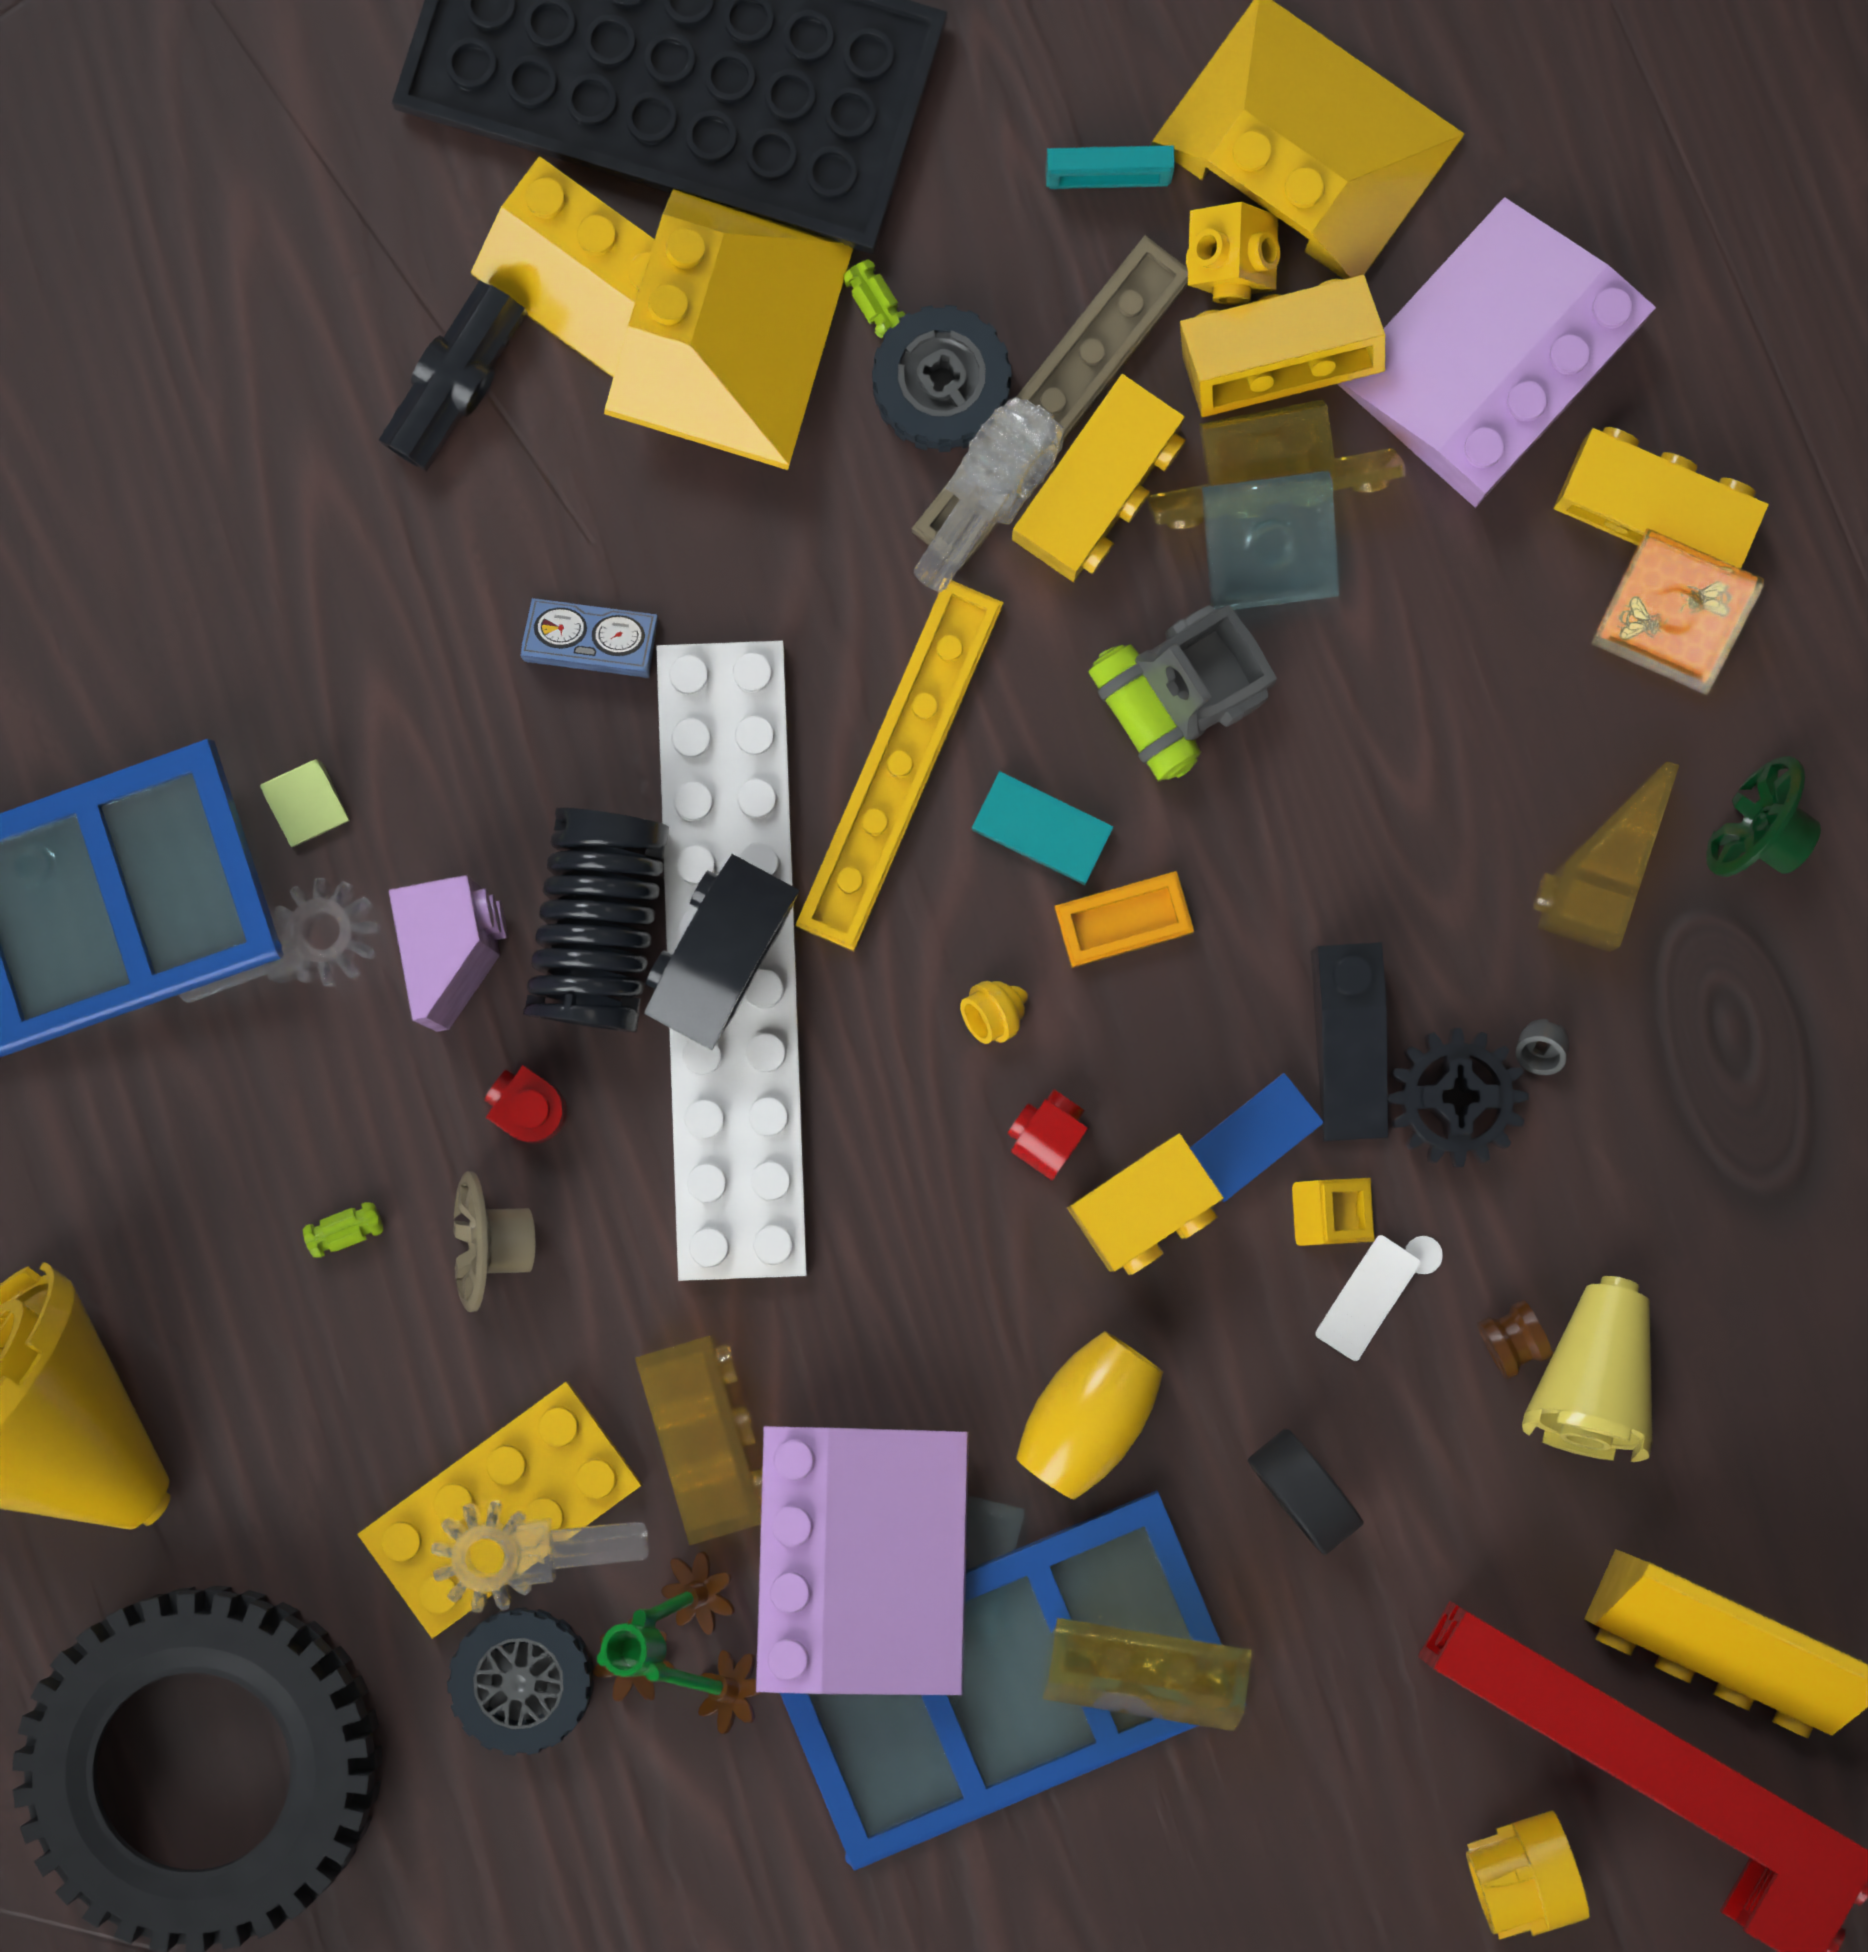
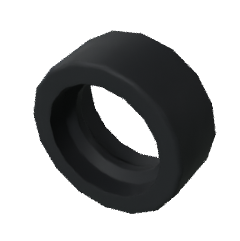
[1247,1429,1364,1555]

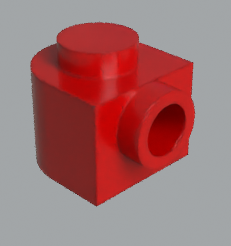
[484,1065,567,1143]
[1007,1089,1089,1181]

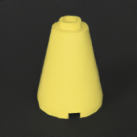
[1522,1276,1653,1462]

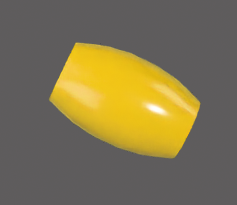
[1016,1331,1163,1500]

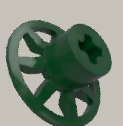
[1706,756,1821,877]

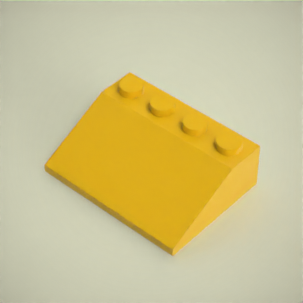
[1584,1549,1868,1739]

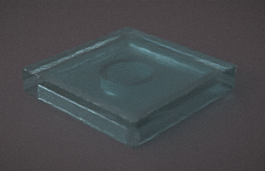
[1202,471,1339,610]

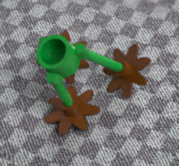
[592,1551,763,1735]

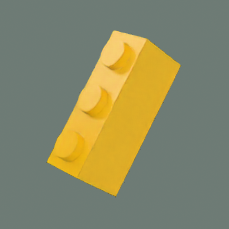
[1180,275,1385,418]
[1012,374,1186,583]
[1553,427,1769,571]

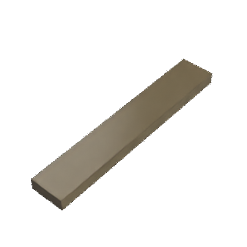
[912,235,1188,571]

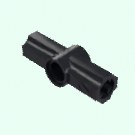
[379,280,527,472]

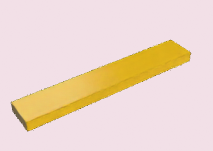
[795,578,1004,952]

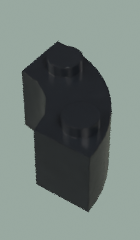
[644,854,800,1050]

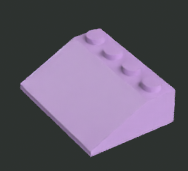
[1338,197,1656,508]
[756,1426,969,1695]

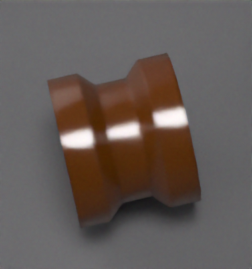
[1477,1300,1553,1379]

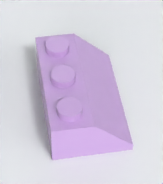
[389,875,508,1032]

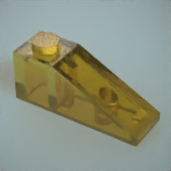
[1533,761,1679,952]

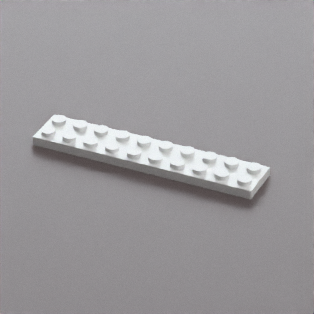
[656,641,807,1281]

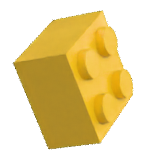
[1067,1133,1224,1275]

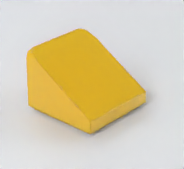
[1292,1178,1375,1246]

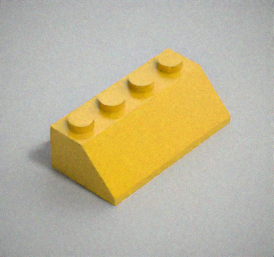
[470,156,655,378]

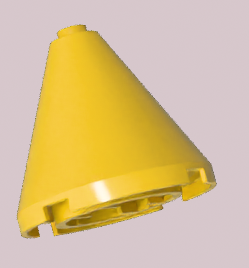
[0,1262,171,1530]

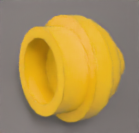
[960,981,1028,1044]

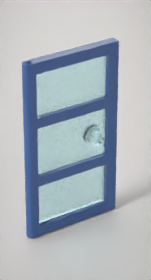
[0,739,283,1058]
[780,1490,1247,1871]

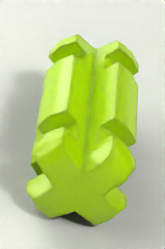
[844,260,906,338]
[303,1202,383,1258]

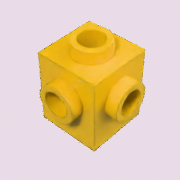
[1186,202,1280,305]

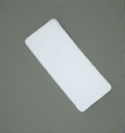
[1316,1235,1421,1361]

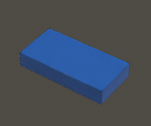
[1190,1073,1324,1202]

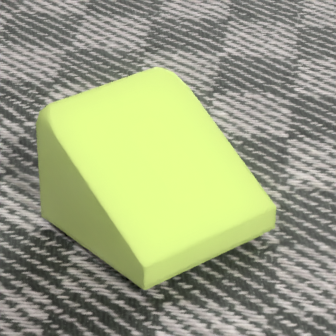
[260,759,350,848]

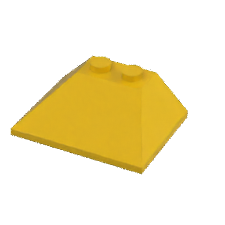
[1151,0,1464,279]
[604,189,853,470]

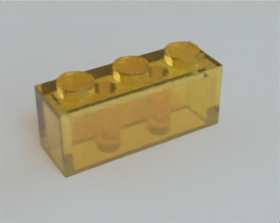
[635,1335,763,1545]
[1042,1618,1252,1731]

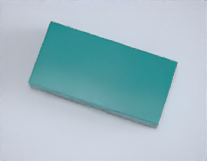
[1045,145,1175,189]
[971,771,1113,885]

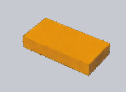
[1054,871,1194,968]

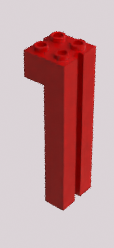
[1418,1601,1868,1952]

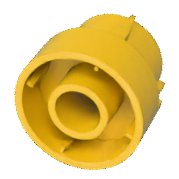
[1466,1810,1589,1940]

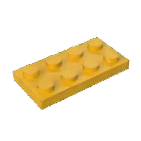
[357,1381,643,1639]

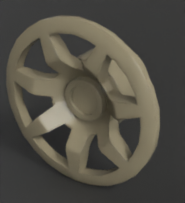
[454,1171,535,1312]

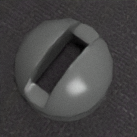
[1515,1019,1570,1075]

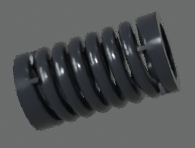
[523,807,669,1033]

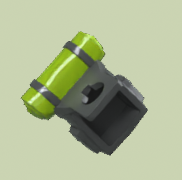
[1088,605,1277,782]

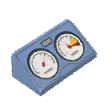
[520,598,658,678]

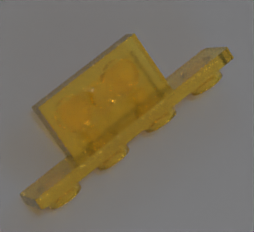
[1147,399,1406,529]

